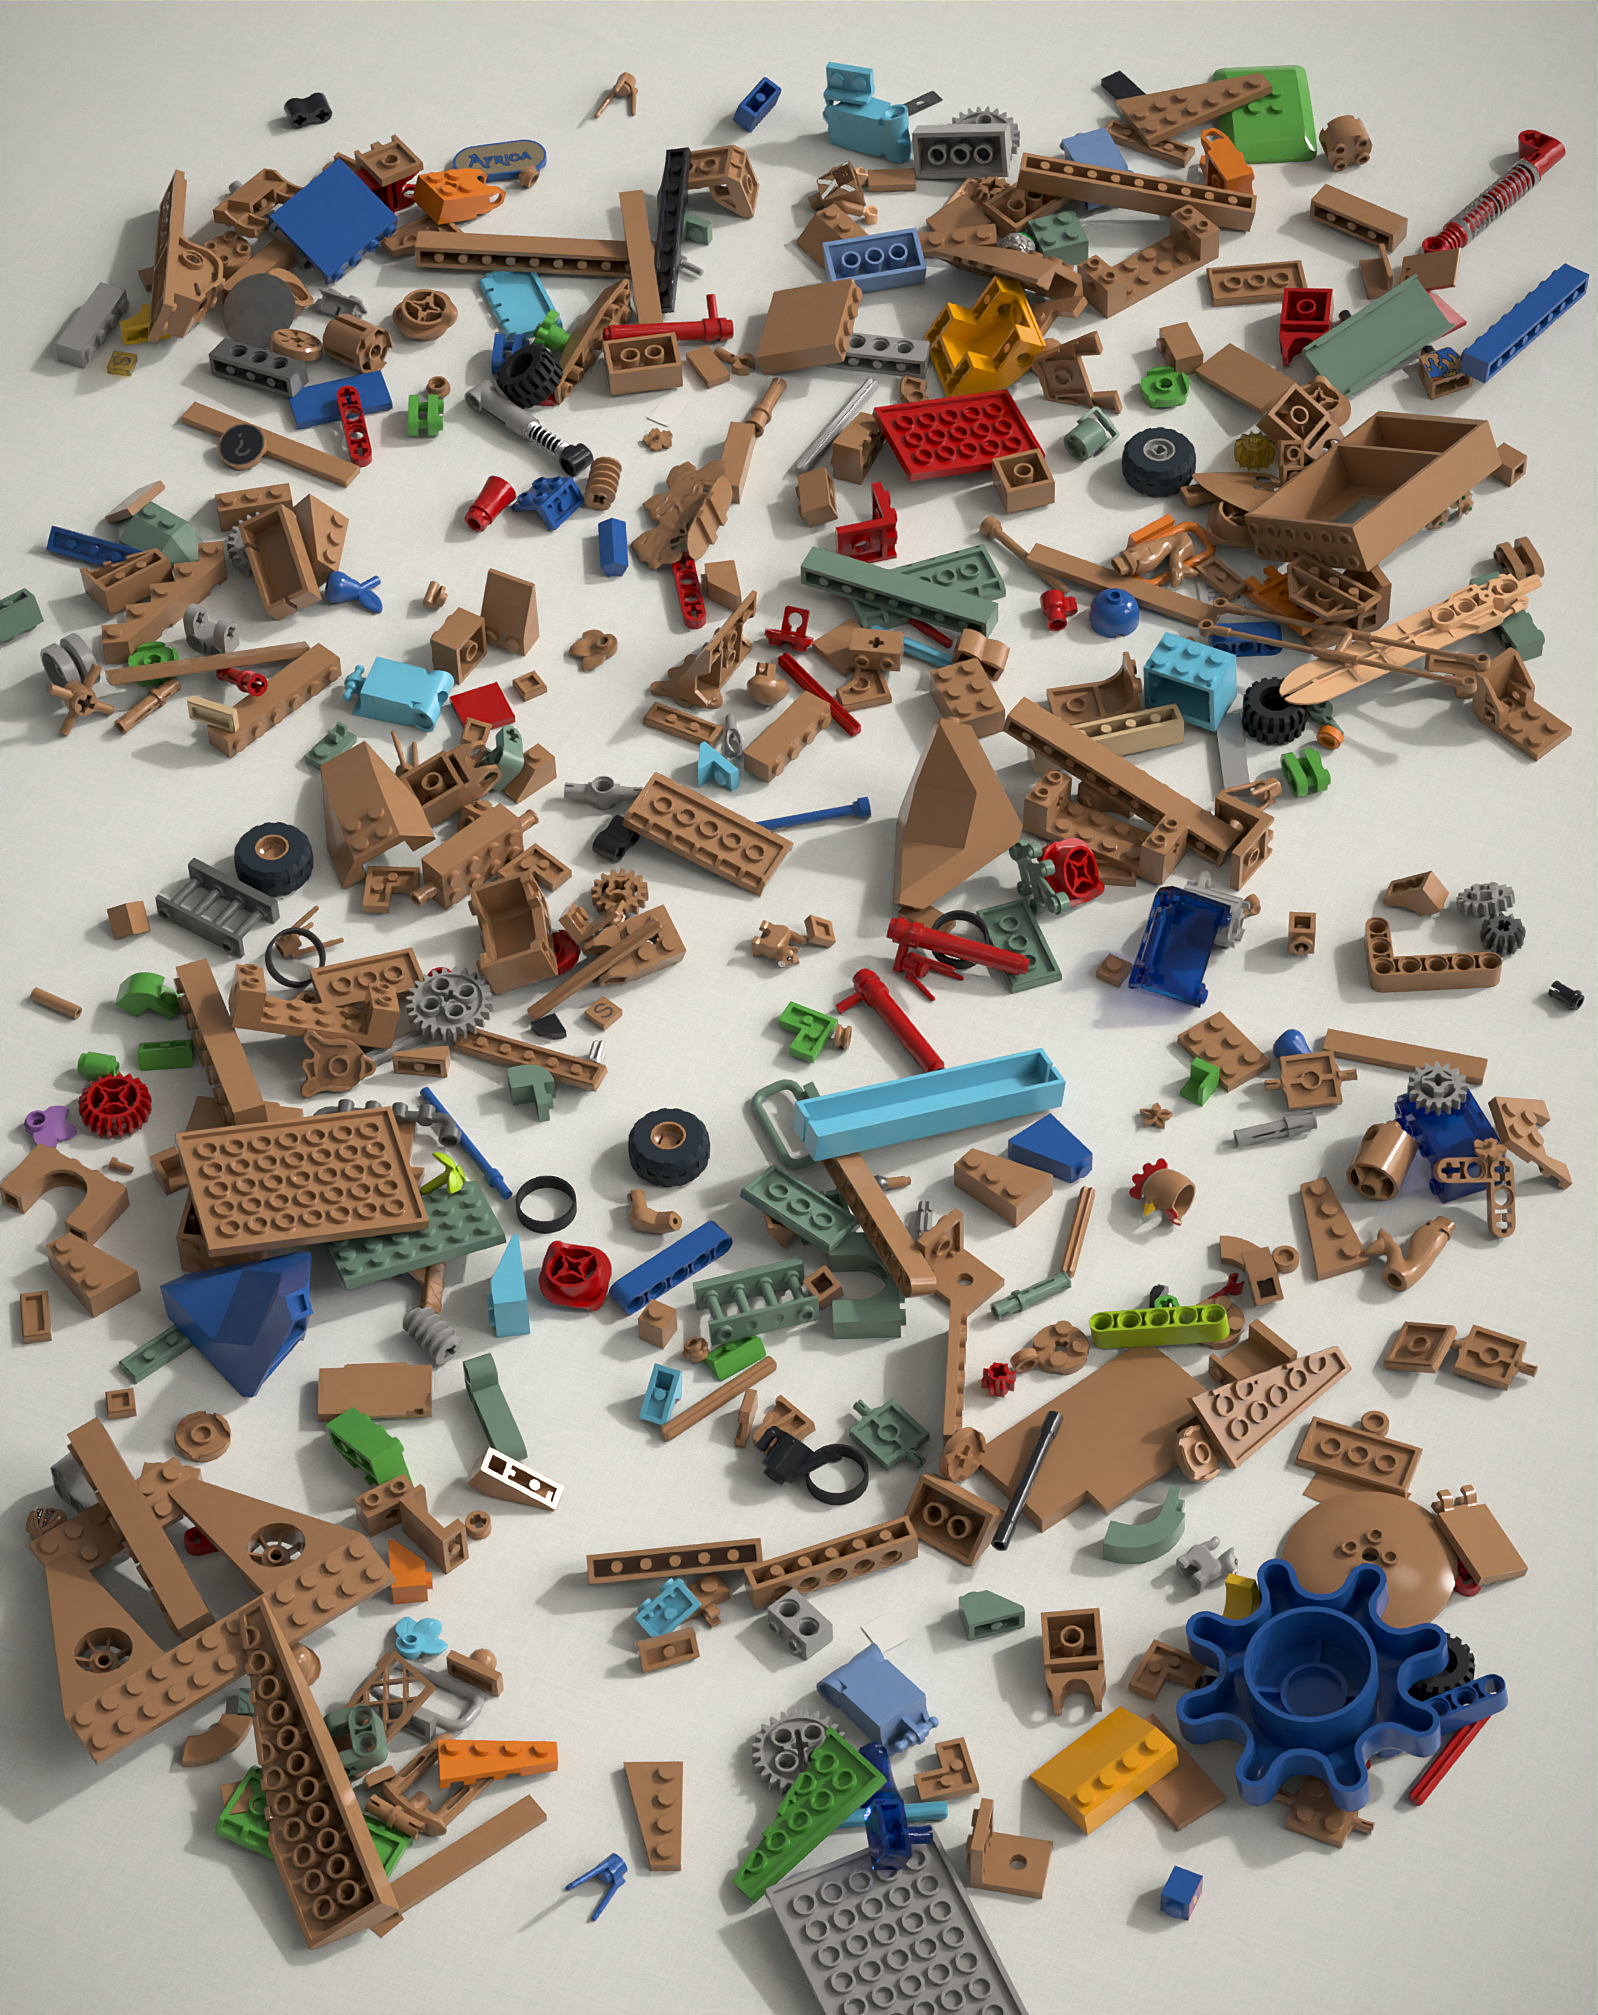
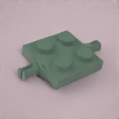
[849,1399,930,1471]

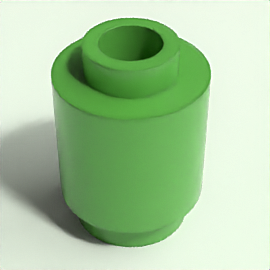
[77,1051,120,1080]

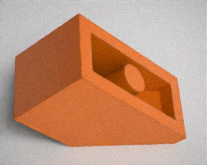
[388,1540,433,1605]

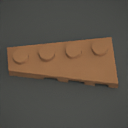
[1300,1177,1369,1281]

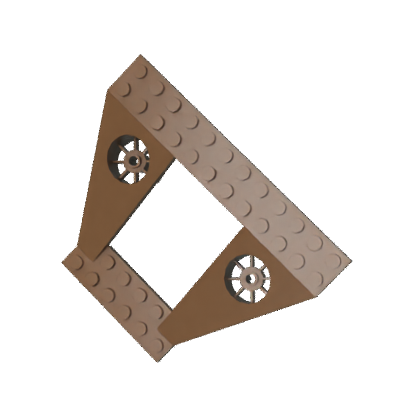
[29,1456,395,1766]

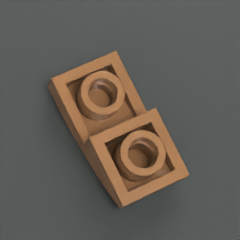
[1277,440,1307,486]

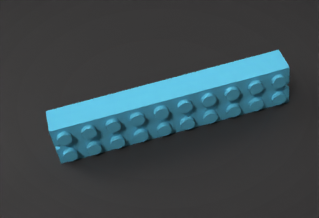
[792,1048,1066,1162]

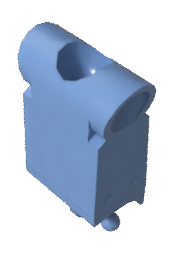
[1060,127,1134,211]
[816,1643,939,1758]

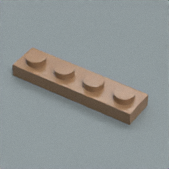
[918,224,998,258]

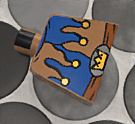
[1418,345,1473,400]

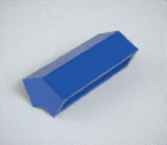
[598,518,628,577]

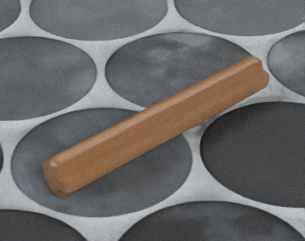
[1060,1186,1095,1279]

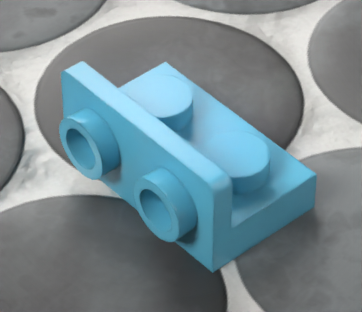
[823,62,875,105]
[635,1578,702,1638]

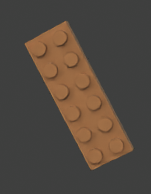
[943,1296,967,1449]

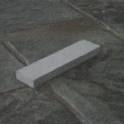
[1216,713,1251,796]

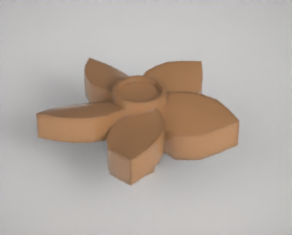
[1140,1102,1173,1129]

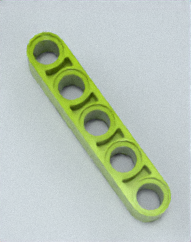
[1089,1304,1230,1349]

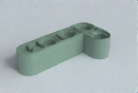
[463,1353,528,1461]

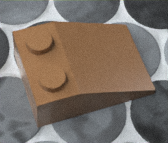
[480,568,540,657]

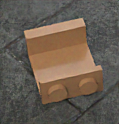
[1208,1319,1298,1385]

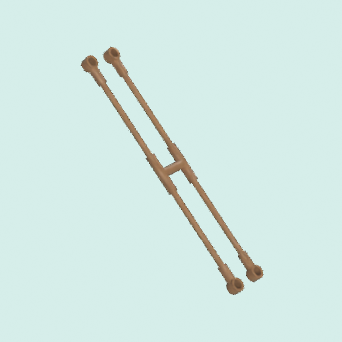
[1198,597,1491,694]

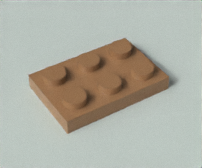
[1177,1011,1271,1093]

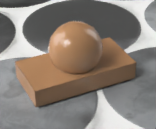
[446,1648,504,1697]

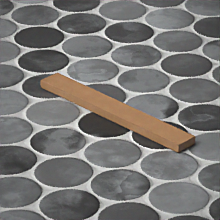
[619,190,663,324]
[181,402,360,488]
[1025,543,1221,627]
[105,641,310,686]

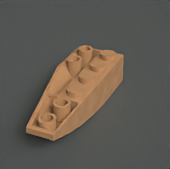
[554,279,632,405]

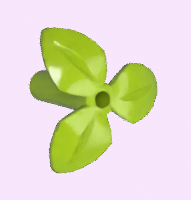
[420,1152,467,1195]

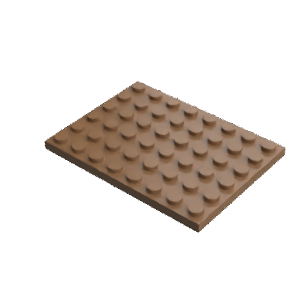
[175,1106,429,1258]

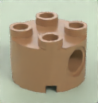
[1318,115,1372,171]
[203,231,252,282]

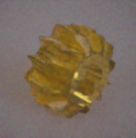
[1234,431,1276,472]

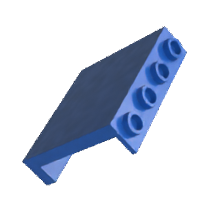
[268,158,398,285]

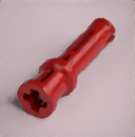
[216,668,268,697]

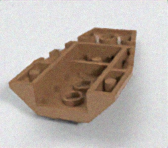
[931,246,1083,300]
[320,741,435,890]

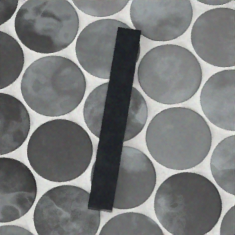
[654,147,691,314]

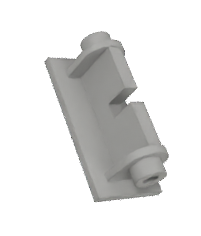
[316,288,368,319]

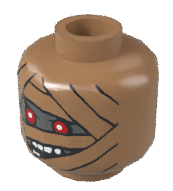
[26,1506,67,1541]

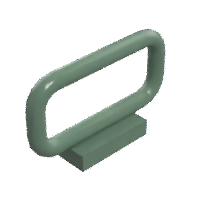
[751,1079,820,1170]

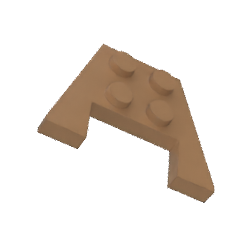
[1029,296,1088,372]
[1033,331,1123,414]
[1488,1096,1573,1189]

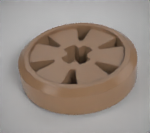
[269,329,323,362]

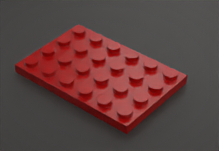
[872,389,1046,481]

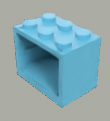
[1143,632,1237,732]

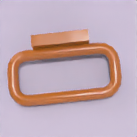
[1126,514,1216,587]

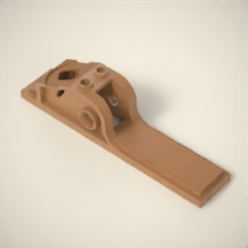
[147,169,226,344]

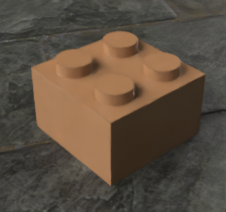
[992,448,1055,514]
[430,607,488,685]

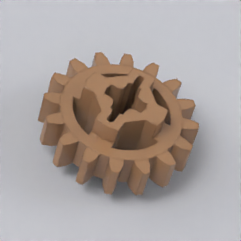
[591,868,649,918]

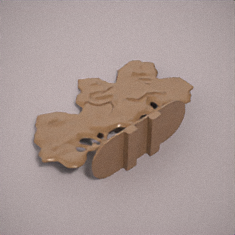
[630,460,732,570]

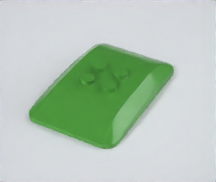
[1213,65,1317,164]

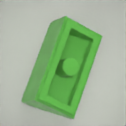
[138,1039,193,1071]
[702,1335,766,1381]

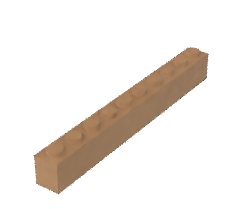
[1016,152,1257,232]
[415,231,656,278]
[1003,697,1241,868]

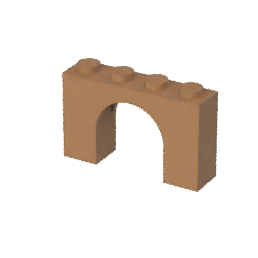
[0,1143,130,1245]

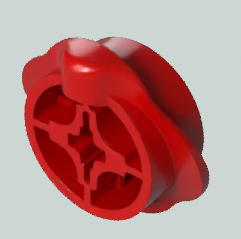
[1037,838,1105,907]
[538,1241,612,1311]

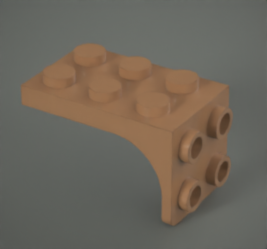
[1046,652,1142,726]

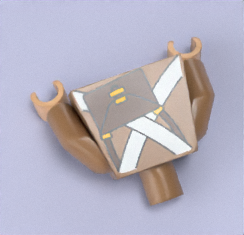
[808,160,878,225]

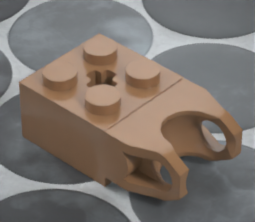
[1256,383,1344,466]
[399,740,502,828]
[581,904,687,987]
[1041,1608,1107,1716]

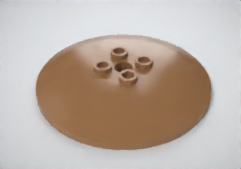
[1282,1491,1458,1629]

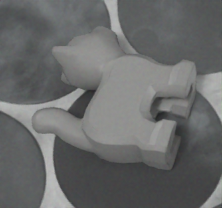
[1176,1536,1238,1593]

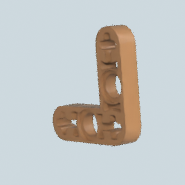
[1433,1157,1516,1238]

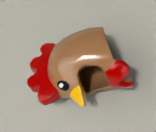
[1129,1158,1196,1226]

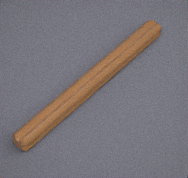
[527,918,663,1020]

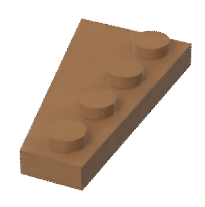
[623,1761,683,1871]

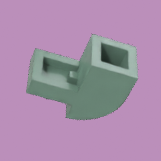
[507,1065,556,1122]

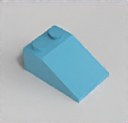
[486,1234,530,1338]

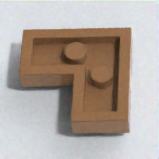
[497,843,572,891]
[362,866,421,913]
[1128,1639,1207,1701]
[914,1737,979,1803]

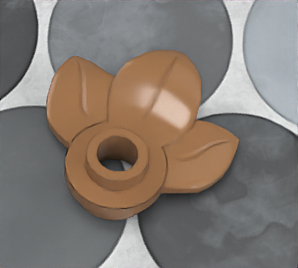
[568,629,618,671]

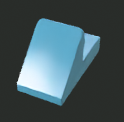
[698,741,739,792]
[639,1363,682,1425]

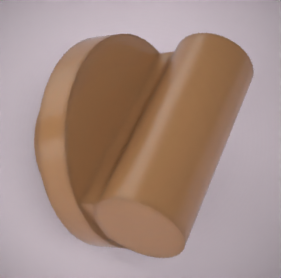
[423,581,448,610]

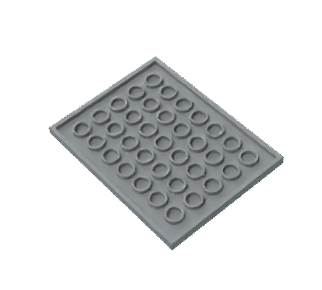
[765,1822,1029,2015]

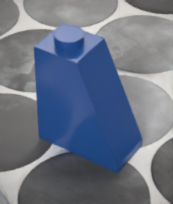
[1008,1113,1093,1183]

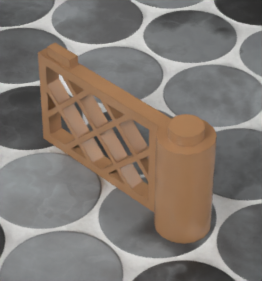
[331,1650,437,1778]

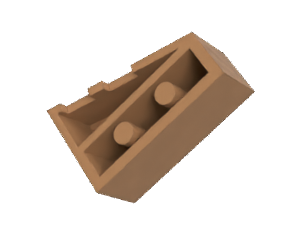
[830,412,886,485]
[292,494,349,587]
[80,548,175,615]
[954,1148,1053,1228]
[46,1232,141,1318]

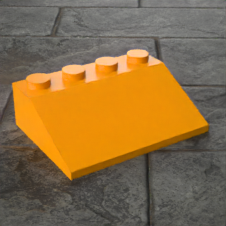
[1029,1706,1179,1835]

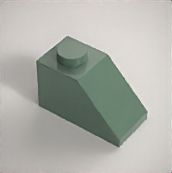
[959,1590,1025,1641]

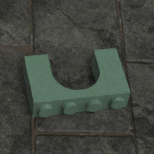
[830,1232,906,1340]

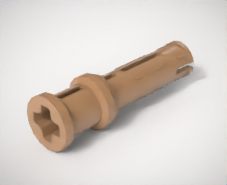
[744,377,787,438]

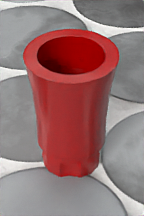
[464,476,516,532]

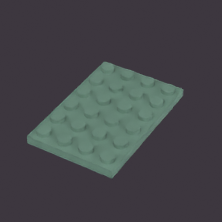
[324,1180,507,1290]

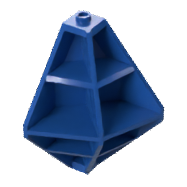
[160,1252,313,1398]

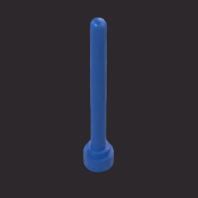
[755,796,871,830]

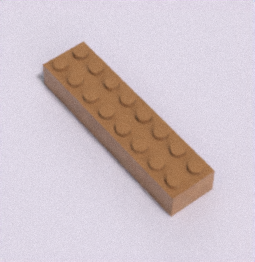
[173,958,268,1127]
[67,1417,216,1640]

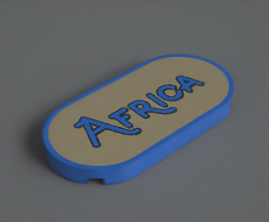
[453,140,547,183]

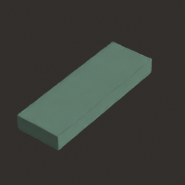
[118,1325,194,1384]

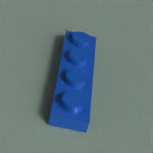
[46,526,143,566]

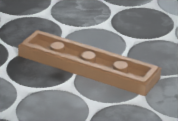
[1105,119,1195,168]

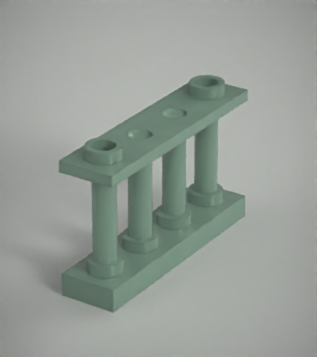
[693,1257,820,1346]

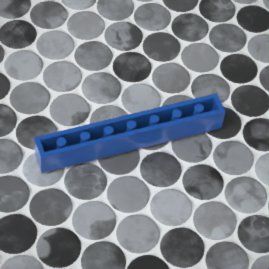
[1460,263,1590,383]

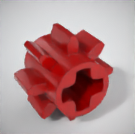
[981,1362,1016,1398]

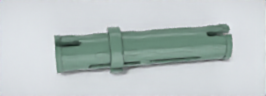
[990,1271,1071,1320]

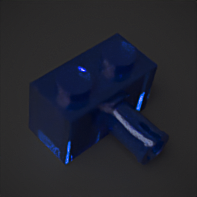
[863,1798,933,1870]

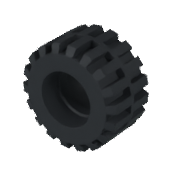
[496,343,563,409]
[1242,677,1308,745]
[1408,1632,1475,1702]

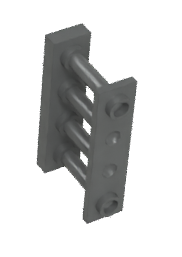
[155,858,280,958]

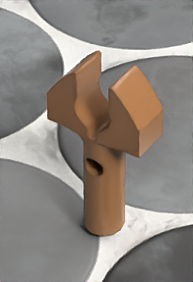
[714,347,755,376]

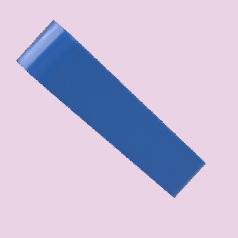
[608,1221,733,1314]
[1376,1674,1508,1758]

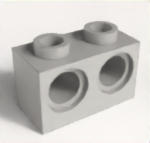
[767,1588,833,1660]

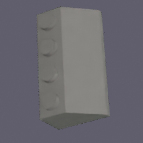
[912,123,1012,179]

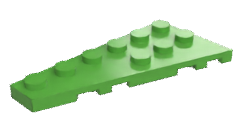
[732,1726,887,1904]

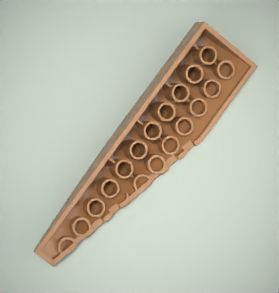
[239,1598,400,1950]

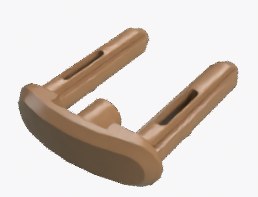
[380,1733,493,1836]

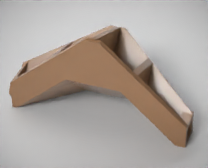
[893,716,1023,911]

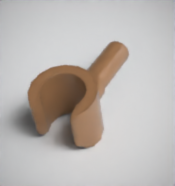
[1243,894,1261,917]

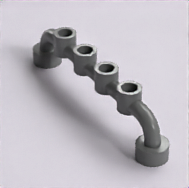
[313,1099,461,1147]

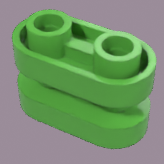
[408,394,444,436]
[1280,747,1331,798]

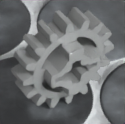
[1456,882,1515,918]
[1407,1061,1468,1116]

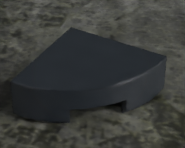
[530,1013,567,1039]
[1149,1284,1169,1308]

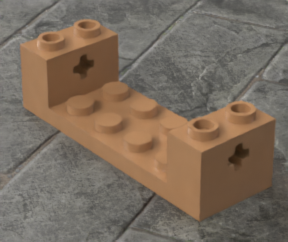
[1077,204,1220,319]
[1022,768,1189,885]
[228,964,400,1049]

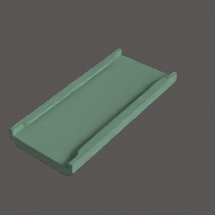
[1301,274,1455,399]
[847,544,1006,629]

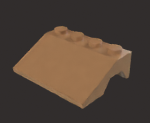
[677,590,757,708]

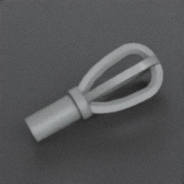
[725,714,743,759]

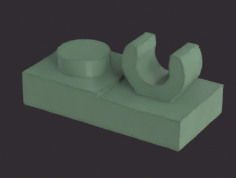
[305,722,357,771]

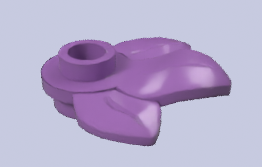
[24,1105,77,1148]

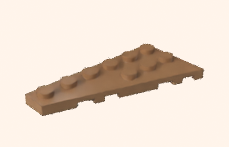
[1115,73,1273,147]

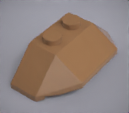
[1287,553,1382,621]

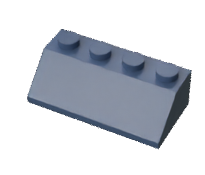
[822,227,927,293]

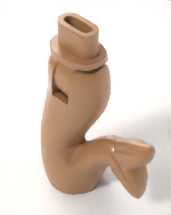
[1111,531,1199,588]
[1365,1216,1456,1292]

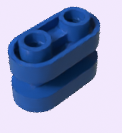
[491,333,530,375]

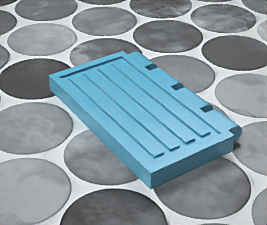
[478,271,563,340]

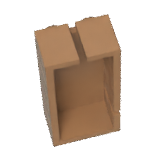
[238,504,322,620]

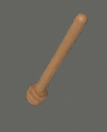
[979,516,1068,594]

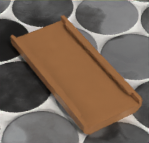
[622,772,794,897]

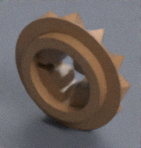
[973,175,1010,203]

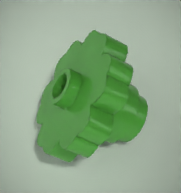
[533,309,571,353]

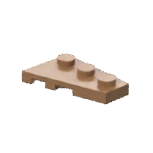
[380,214,464,257]

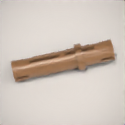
[114,677,181,734]

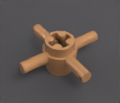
[46,663,114,736]

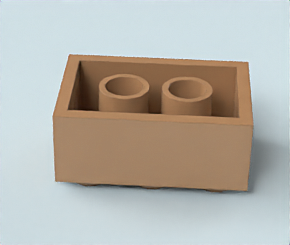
[603,332,683,396]
[929,657,1005,739]

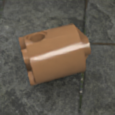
[1346,1120,1419,1201]

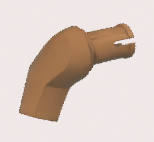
[627,1189,682,1235]

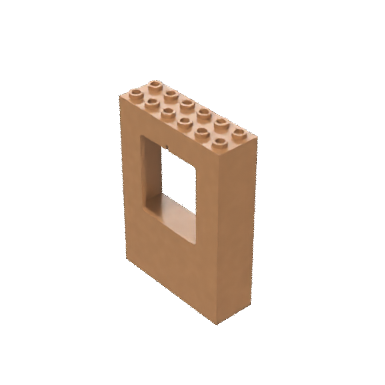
[1244,411,1502,572]

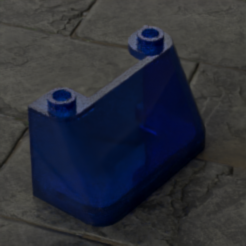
[1128,886,1232,1008]

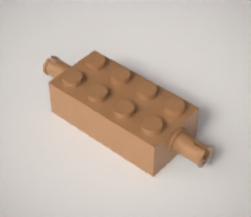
[410,803,539,910]

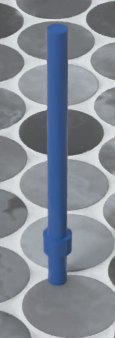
[420,1087,512,1200]

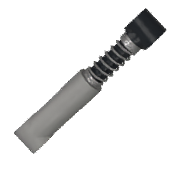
[464,380,594,477]

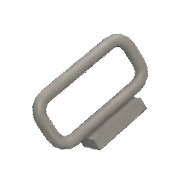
[370,1658,484,1742]

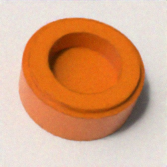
[1316,725,1344,749]

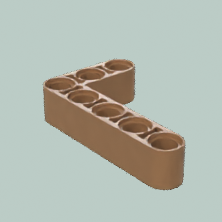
[1364,917,1502,993]

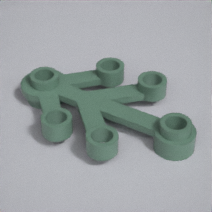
[1009,839,1070,915]

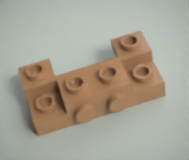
[213,168,304,238]

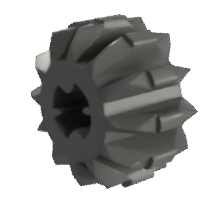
[1480,911,1526,957]

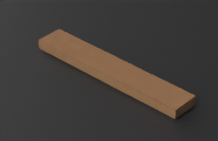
[453,1028,608,1092]
[1322,1028,1488,1085]
[390,1794,547,1915]

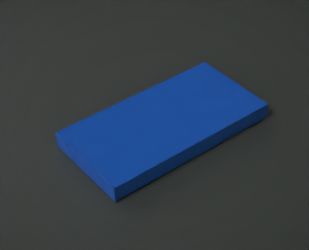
[287,370,393,430]

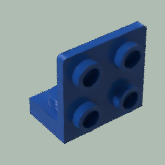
[511,476,585,530]

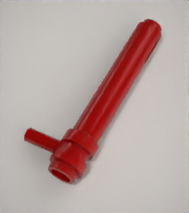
[603,294,734,342]
[886,917,1030,976]
[835,968,945,1073]

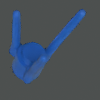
[566,1853,628,1921]

